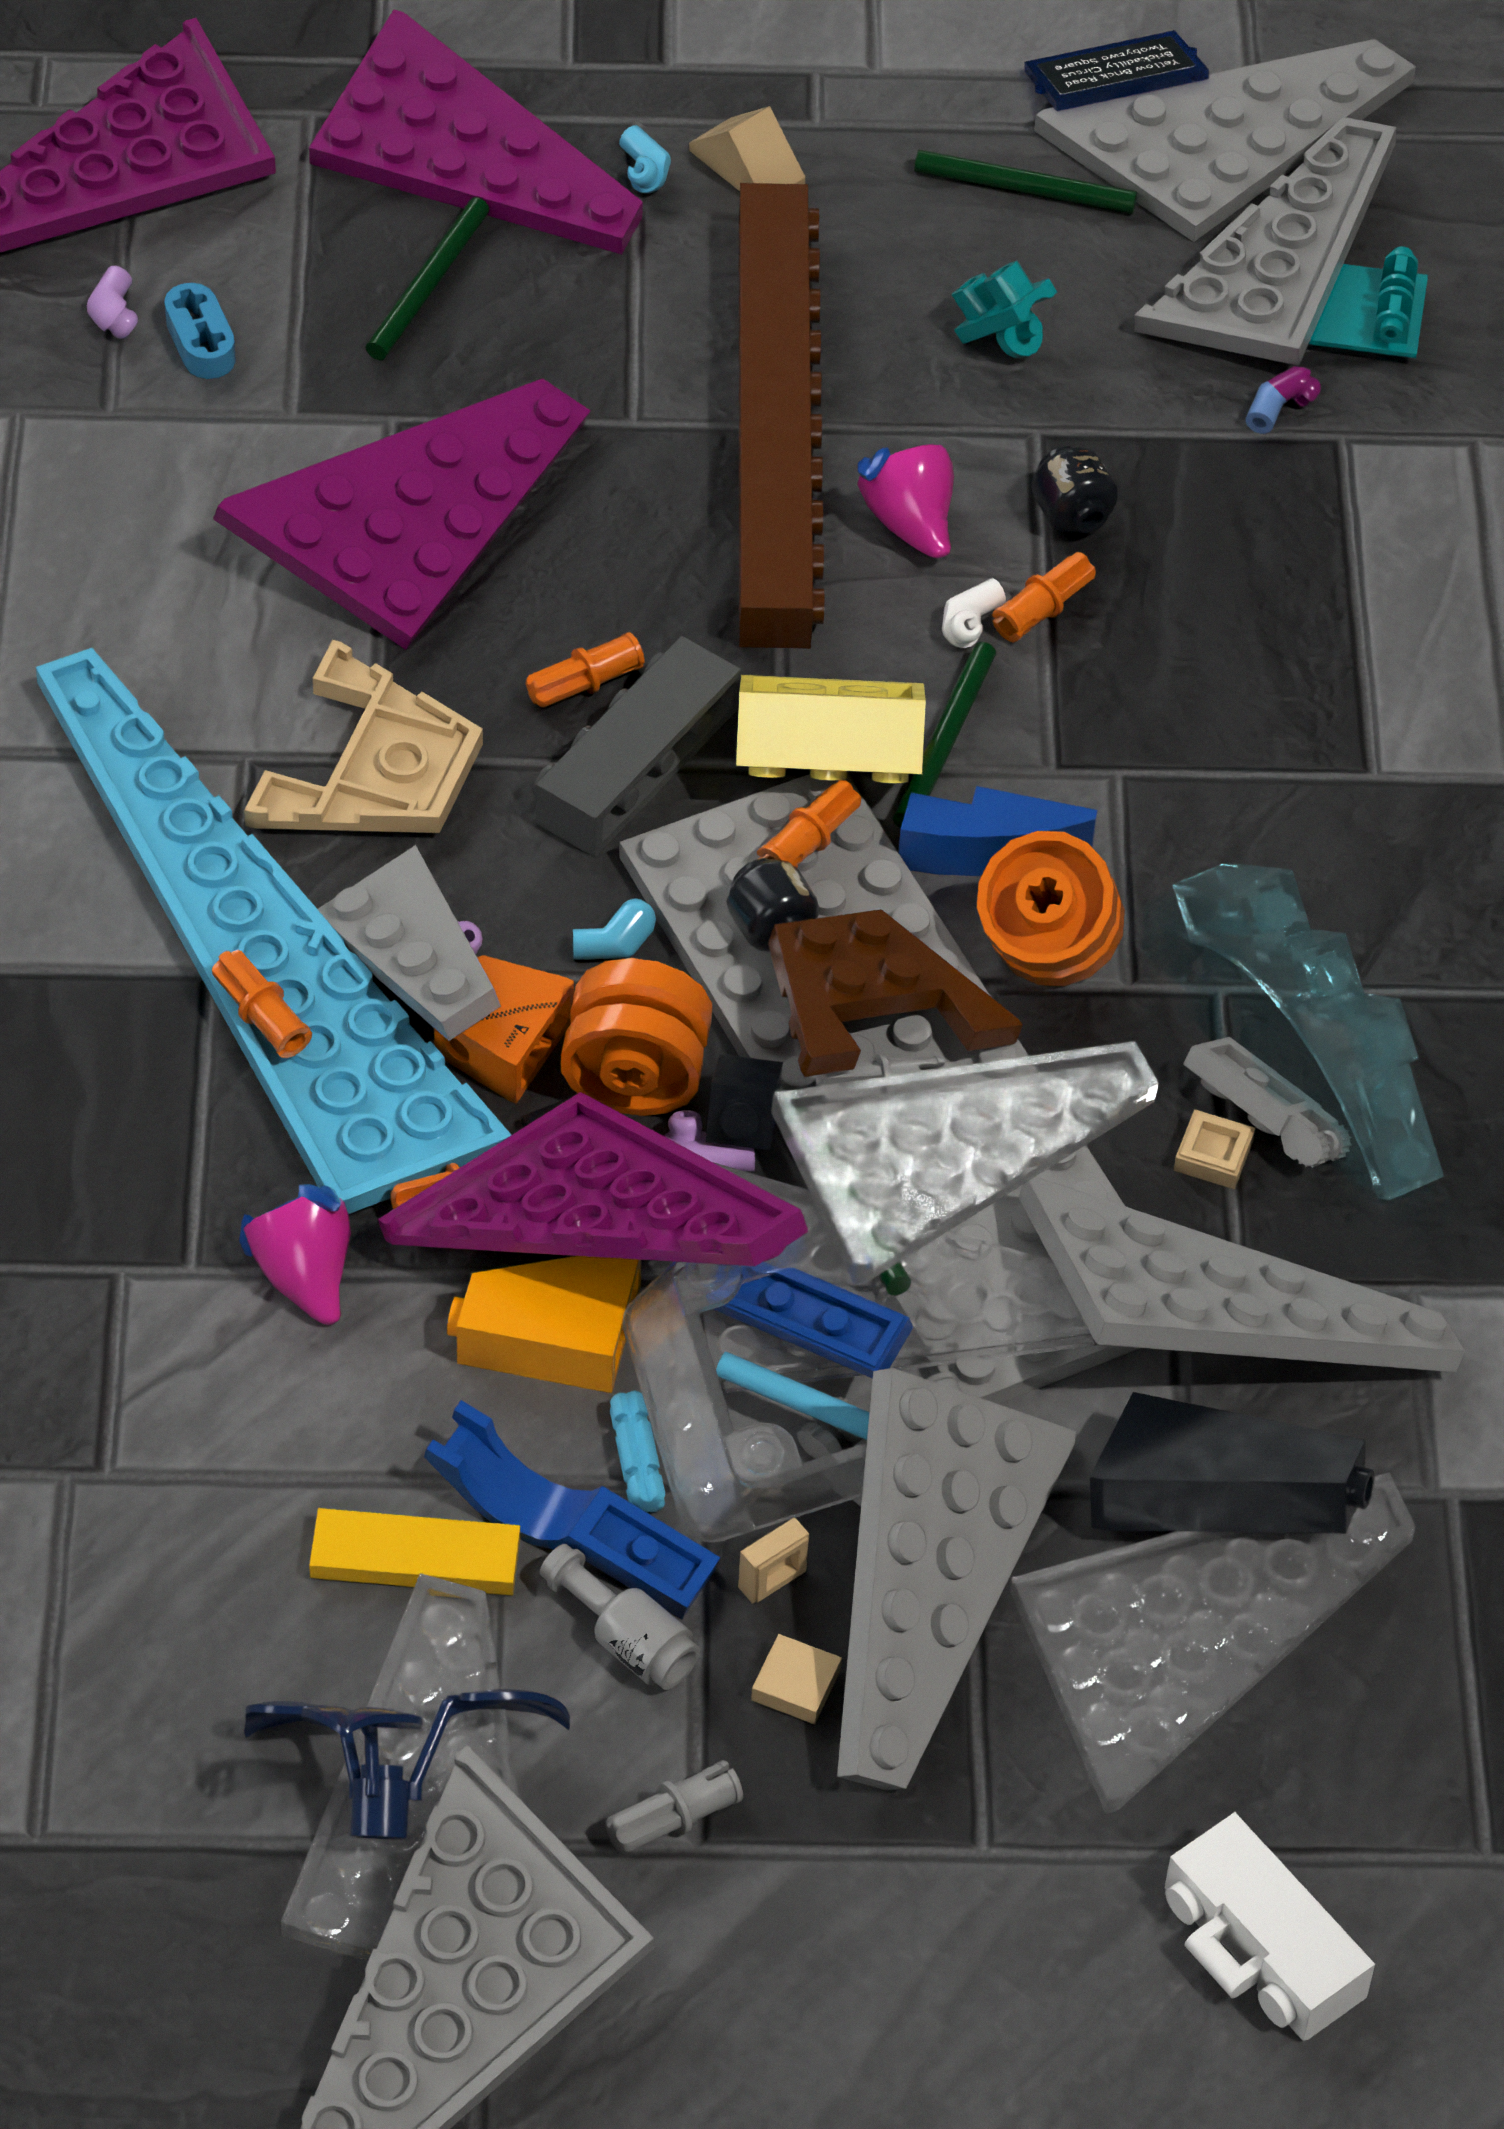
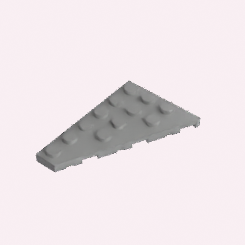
[1034,39,1416,242]
[1018,1176,1465,1372]
[837,1368,1076,1791]
[300,1745,655,2129]

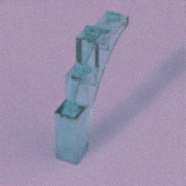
[1172,863,1444,1200]

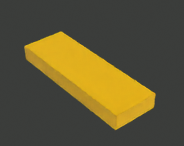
[309,1508,520,1596]

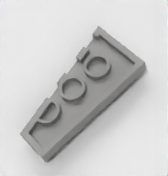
[318,845,501,1041]

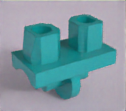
[952,260,1058,358]

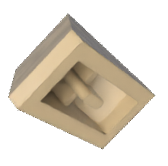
[689,106,805,191]

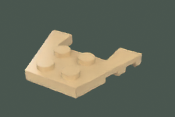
[244,640,483,833]

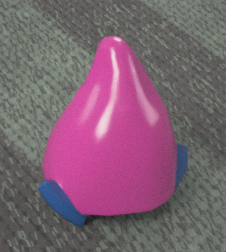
[857,444,954,558]
[239,1184,351,1325]

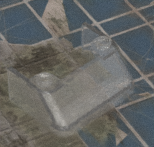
[622,1236,867,1543]

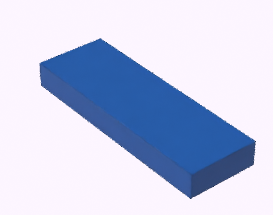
[707,1259,913,1379]

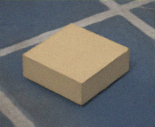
[1173,1109,1255,1189]
[738,1517,809,1604]
[751,1634,842,1724]

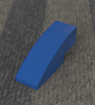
[899,786,1098,876]

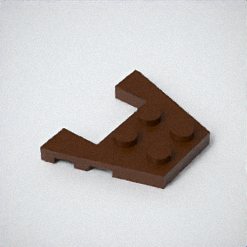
[768,909,1023,1077]

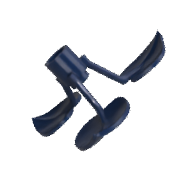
[244,1689,570,1840]

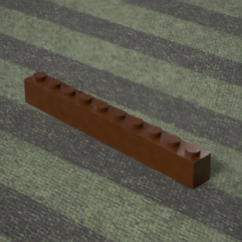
[739,183,825,649]

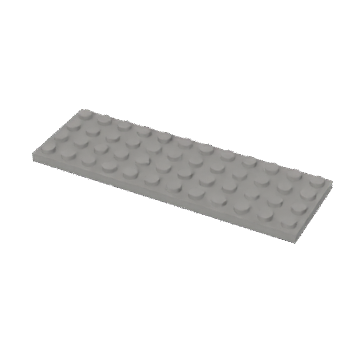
[619,773,1140,1404]

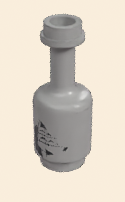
[540,1544,700,1690]

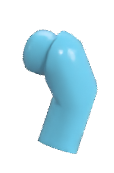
[619,125,671,194]
[573,898,656,960]

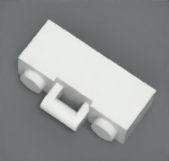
[1164,1812,1375,2041]

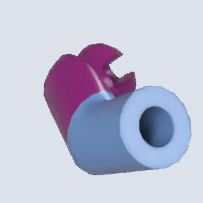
[1246,366,1321,434]

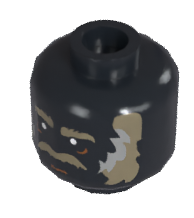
[1031,446,1118,534]
[726,858,820,952]

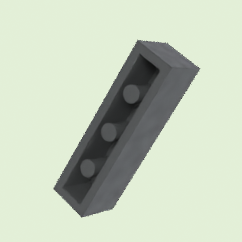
[533,636,741,858]

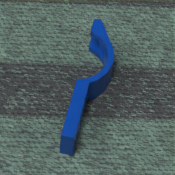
[424,1400,721,1619]

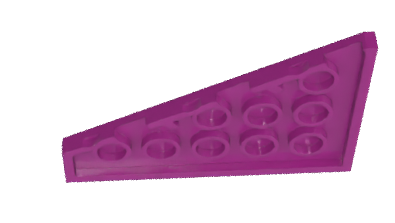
[309,9,643,255]
[0,18,276,252]
[213,378,591,650]
[377,1092,809,1266]

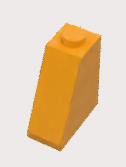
[447,1256,641,1393]

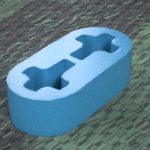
[164,283,236,379]

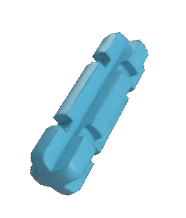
[610,1390,666,1512]

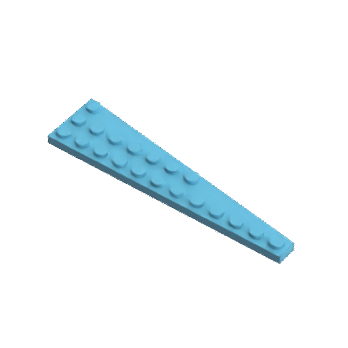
[36,648,511,1214]

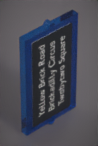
[1024,30,1209,111]

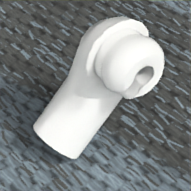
[942,578,1006,648]

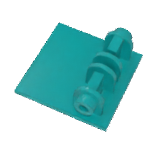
[1309,246,1428,358]

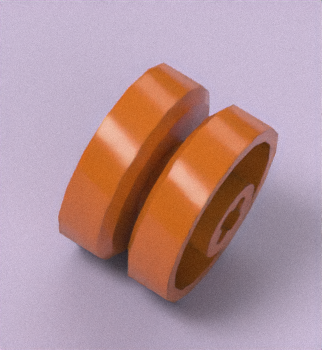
[976,831,1125,986]
[561,958,712,1116]

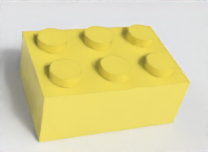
[736,675,926,783]

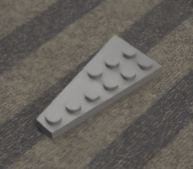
[1134,117,1396,366]

